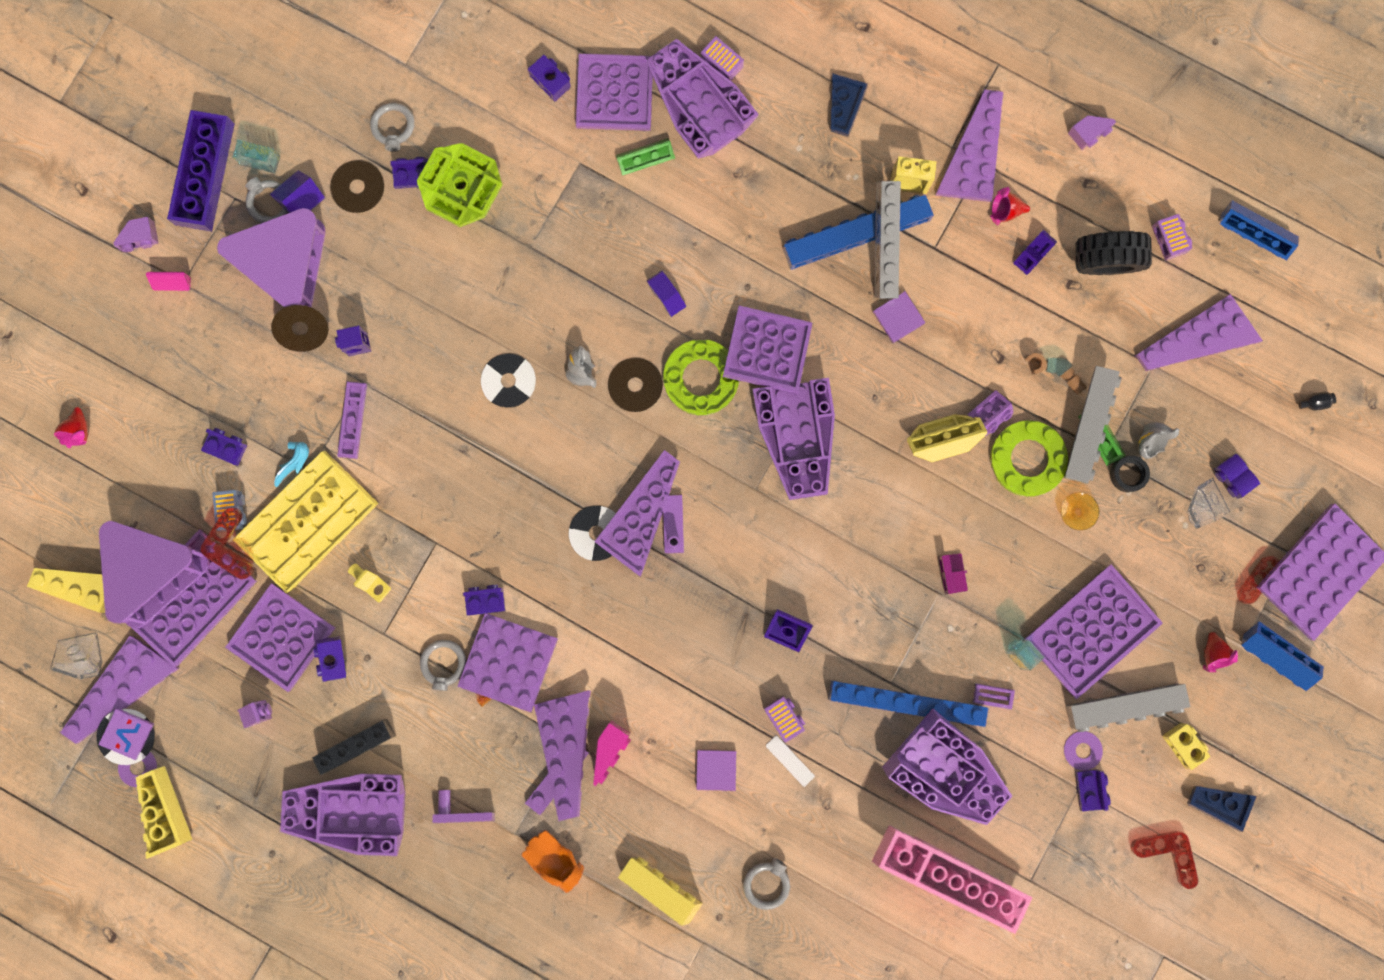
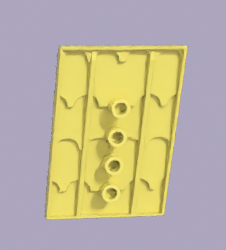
[233,451,378,594]

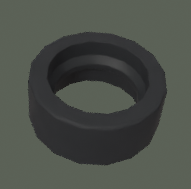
[1110,455,1150,493]

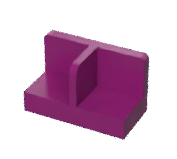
[938,553,968,595]

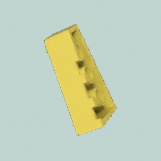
[27,568,105,613]
[136,766,192,859]
[618,857,703,926]

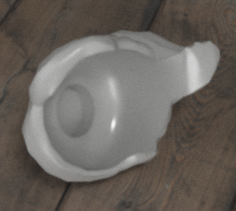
[565,345,597,388]
[1138,422,1179,459]

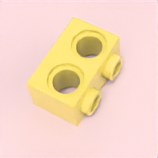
[1162,723,1211,770]

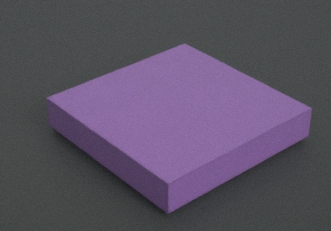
[873,292,925,343]
[696,750,736,791]

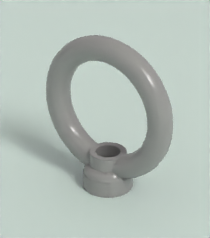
[370,103,415,152]
[246,177,288,223]
[420,640,466,691]
[743,858,790,910]

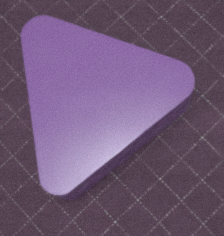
[217,208,326,307]
[99,521,209,628]

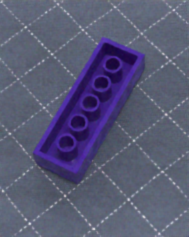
[167,110,235,232]

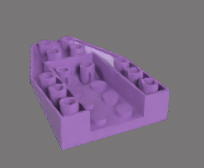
[882,709,1012,825]

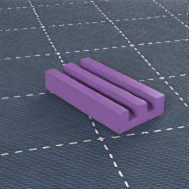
[972,683,1015,710]

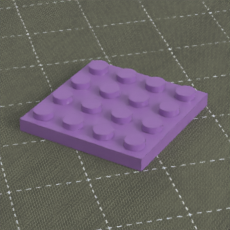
[576,54,653,131]
[723,306,812,394]
[225,583,336,692]
[457,613,558,712]

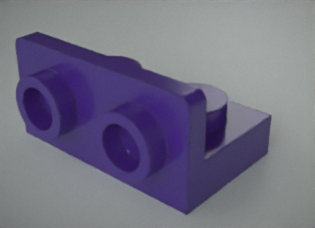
[390,157,428,189]
[201,427,248,466]
[463,584,506,616]
[1075,769,1111,812]

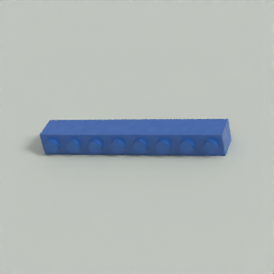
[783,194,934,270]
[828,680,989,727]

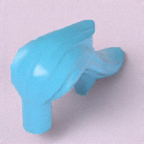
[274,441,309,487]

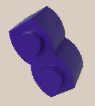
[1214,454,1261,499]

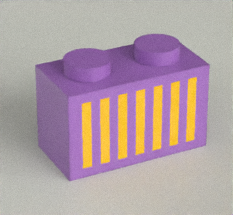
[701,36,744,81]
[1152,214,1193,261]
[763,696,805,743]

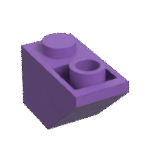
[1068,116,1116,150]
[113,217,159,252]
[238,700,272,728]

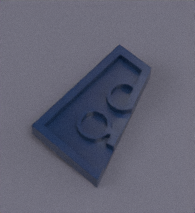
[831,73,868,137]
[1187,786,1257,832]

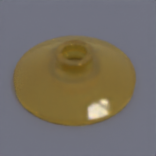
[1061,492,1100,531]

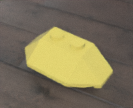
[907,414,987,462]

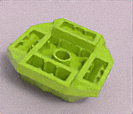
[417,143,503,227]

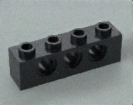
[312,719,396,775]

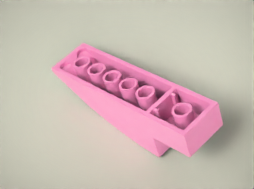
[872,825,1032,934]

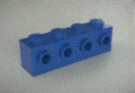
[1220,200,1299,261]
[1241,621,1324,691]

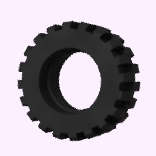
[1075,231,1152,275]

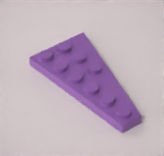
[936,90,1003,202]
[1135,294,1263,371]
[595,450,680,577]
[60,636,179,744]
[534,690,591,821]

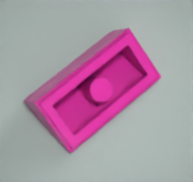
[146,272,191,291]

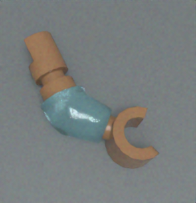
[1024,353,1087,395]

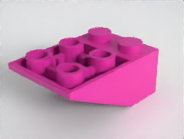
[593,720,631,787]

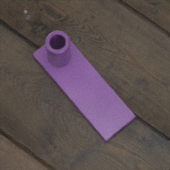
[664,495,684,554]
[433,790,495,823]

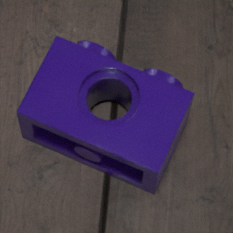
[527,55,571,102]
[335,326,371,357]
[313,636,347,682]

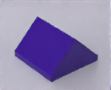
[270,170,325,213]
[764,609,813,652]

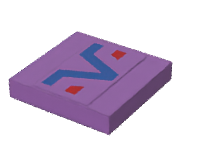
[99,708,154,760]

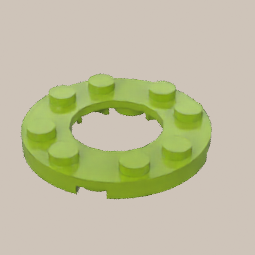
[663,340,739,416]
[990,420,1068,497]

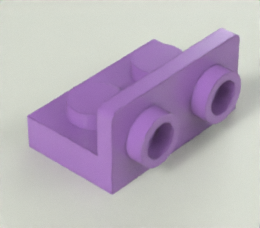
[968,390,1013,436]

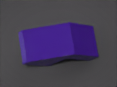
[1013,230,1057,275]
[646,270,687,317]

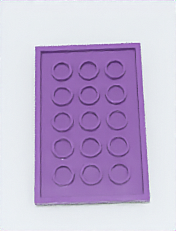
[1256,504,1384,641]
[131,529,257,668]
[1023,564,1163,699]

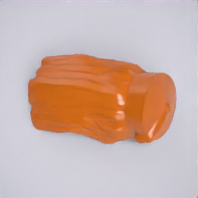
[522,830,584,893]

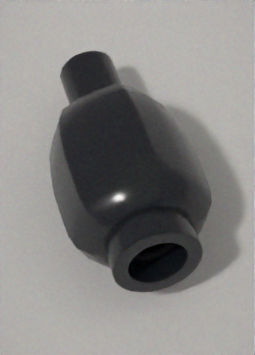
[1298,391,1337,411]

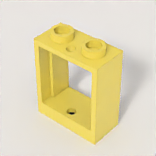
[891,156,937,194]

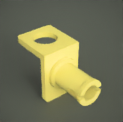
[348,563,391,603]

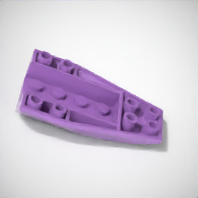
[646,39,759,159]
[753,378,835,500]
[280,774,405,856]

